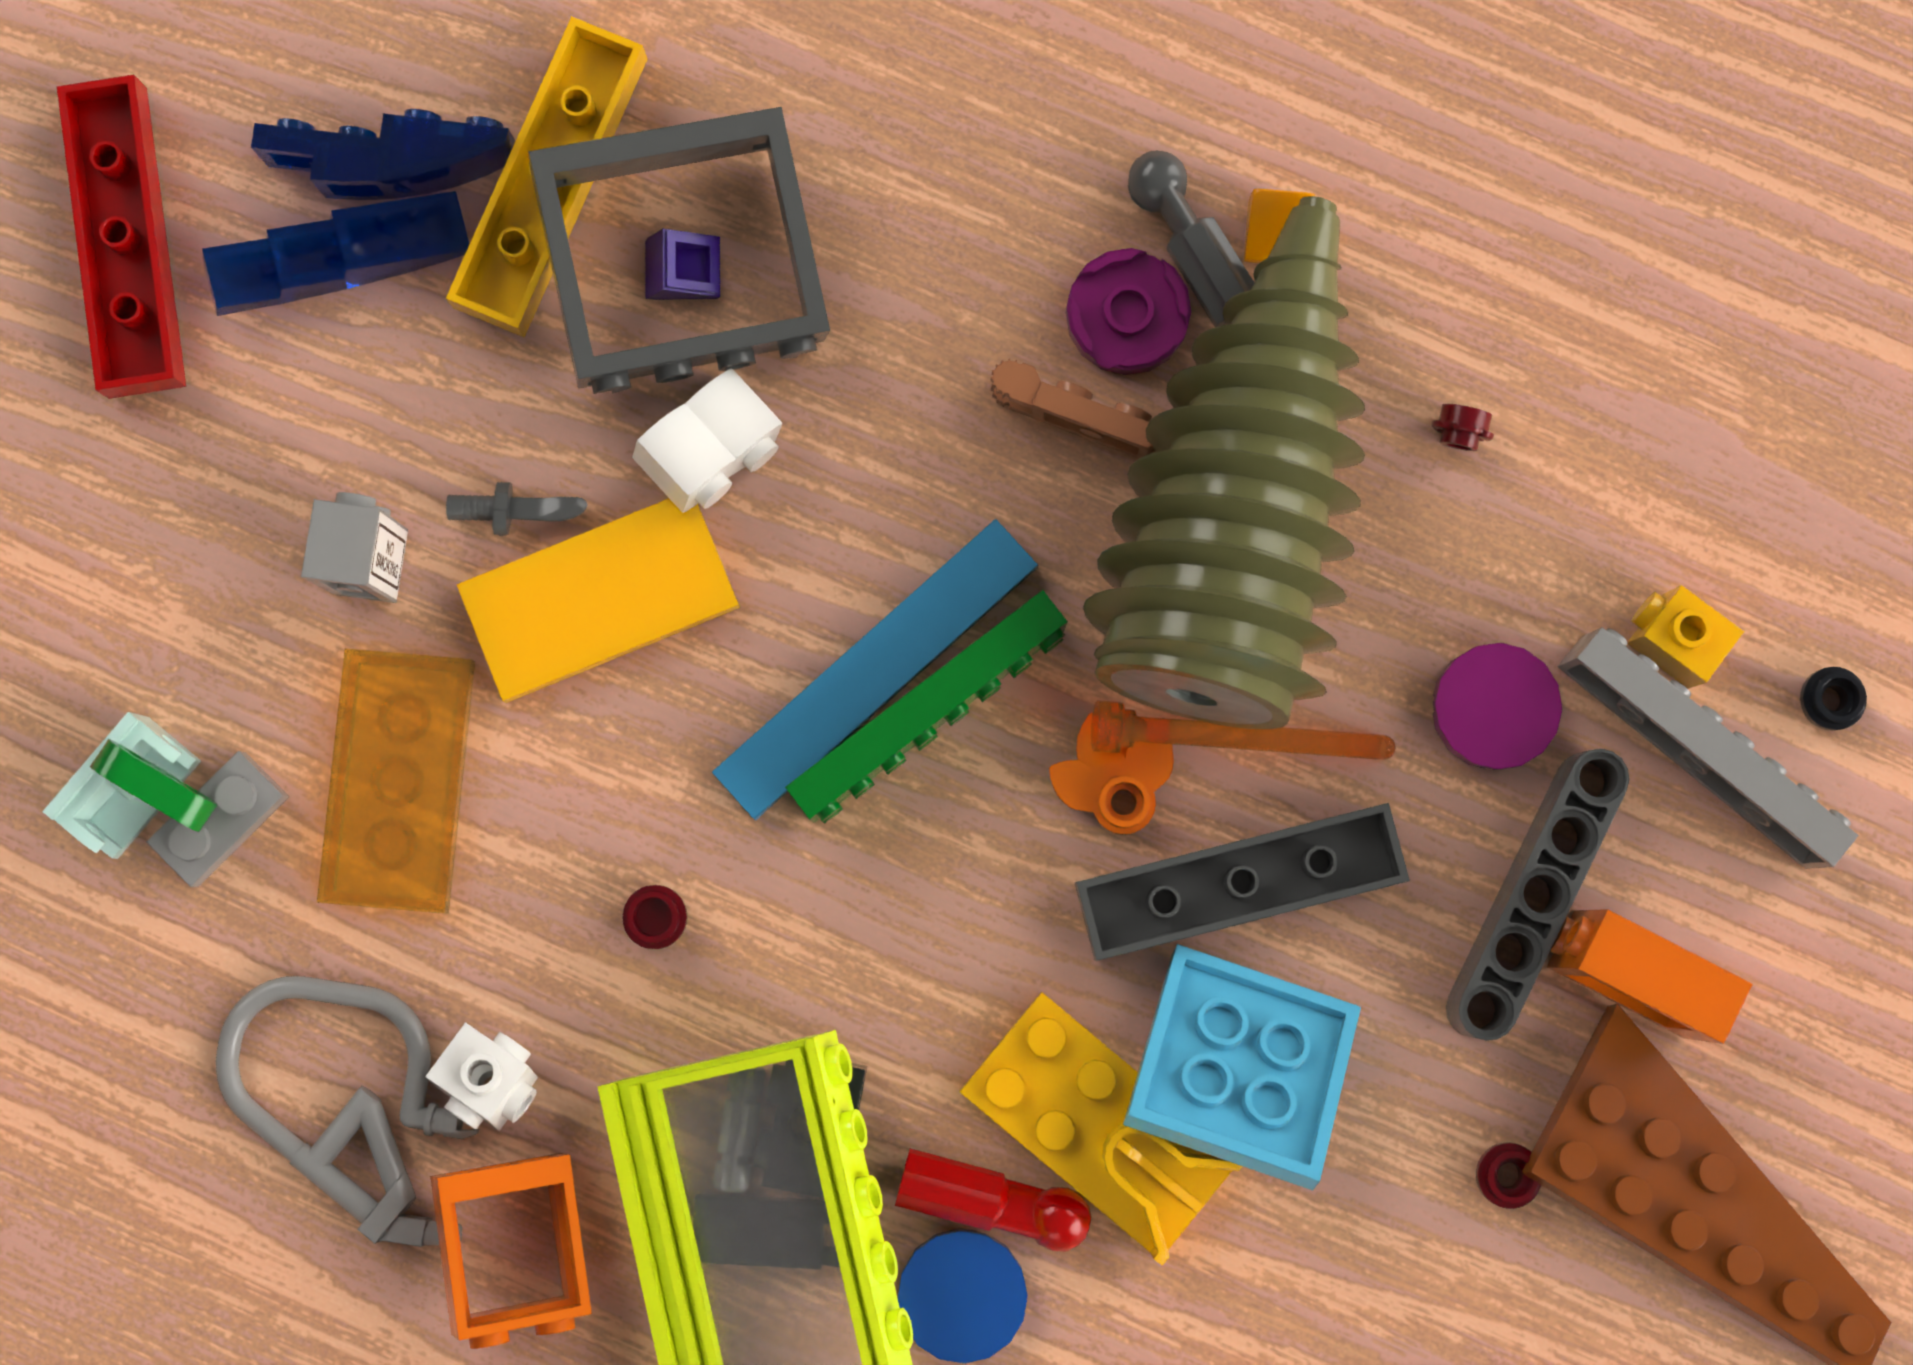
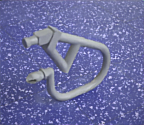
[216,976,480,1247]

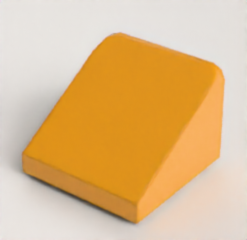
[1243,188,1315,263]

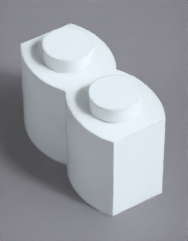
[632,368,783,513]

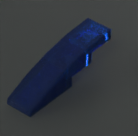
[202,191,470,316]

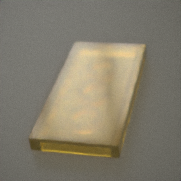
[317,648,475,914]

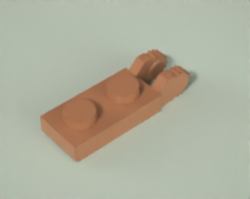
[991,359,1153,459]

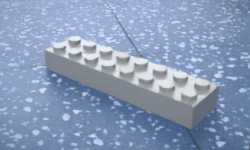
[1557,627,1859,869]

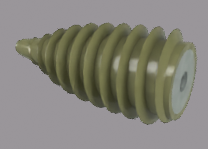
[1083,196,1365,729]

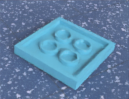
[1123,944,1361,1190]

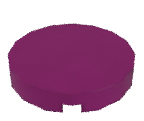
[1066,248,1191,375]
[1432,643,1563,770]

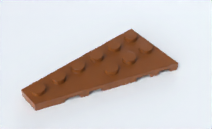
[1521,1004,1892,1365]

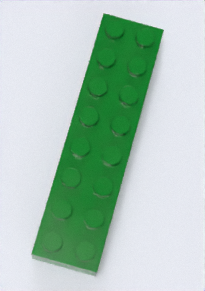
[785,590,1068,824]

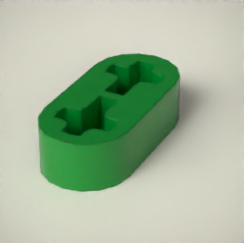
[90,739,218,832]

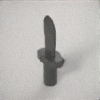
[446,482,588,536]

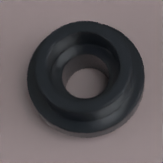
[1800,667,1867,731]

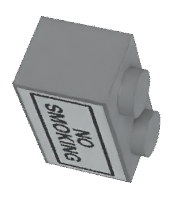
[301,492,408,603]

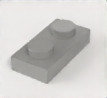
[147,751,289,887]

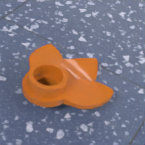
[1049,712,1174,835]

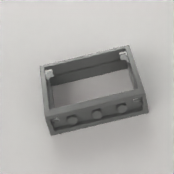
[529,107,830,394]

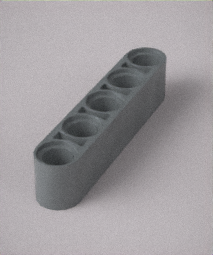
[1446,749,1630,1041]

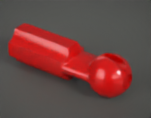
[895,1148,1092,1252]

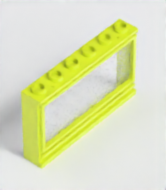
[597,1030,913,1365]

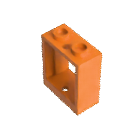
[1547,909,1753,1044]
[430,1153,592,1349]

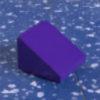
[645,228,720,300]

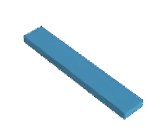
[712,519,1038,820]

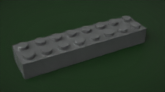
[1075,803,1410,961]

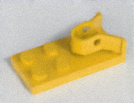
[959,992,1243,1266]

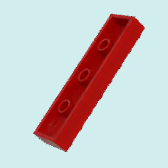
[56,74,187,399]

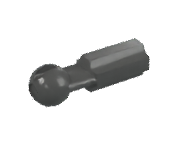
[1128,150,1254,327]

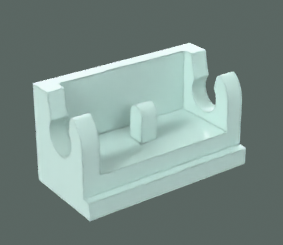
[42,712,201,859]

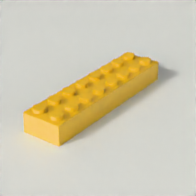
[445,16,648,338]

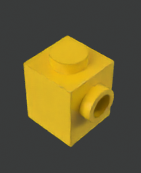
[1628,585,1745,689]

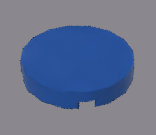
[898,1228,1028,1364]

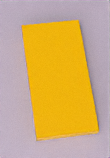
[456,498,741,703]

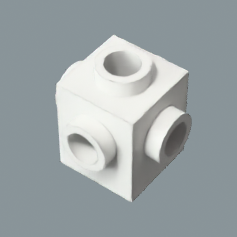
[425,1022,538,1131]

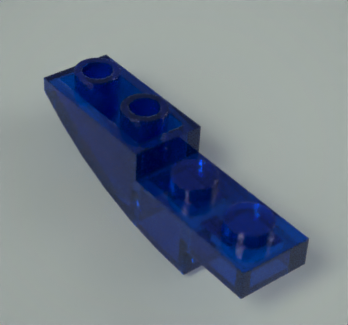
[251,109,515,200]

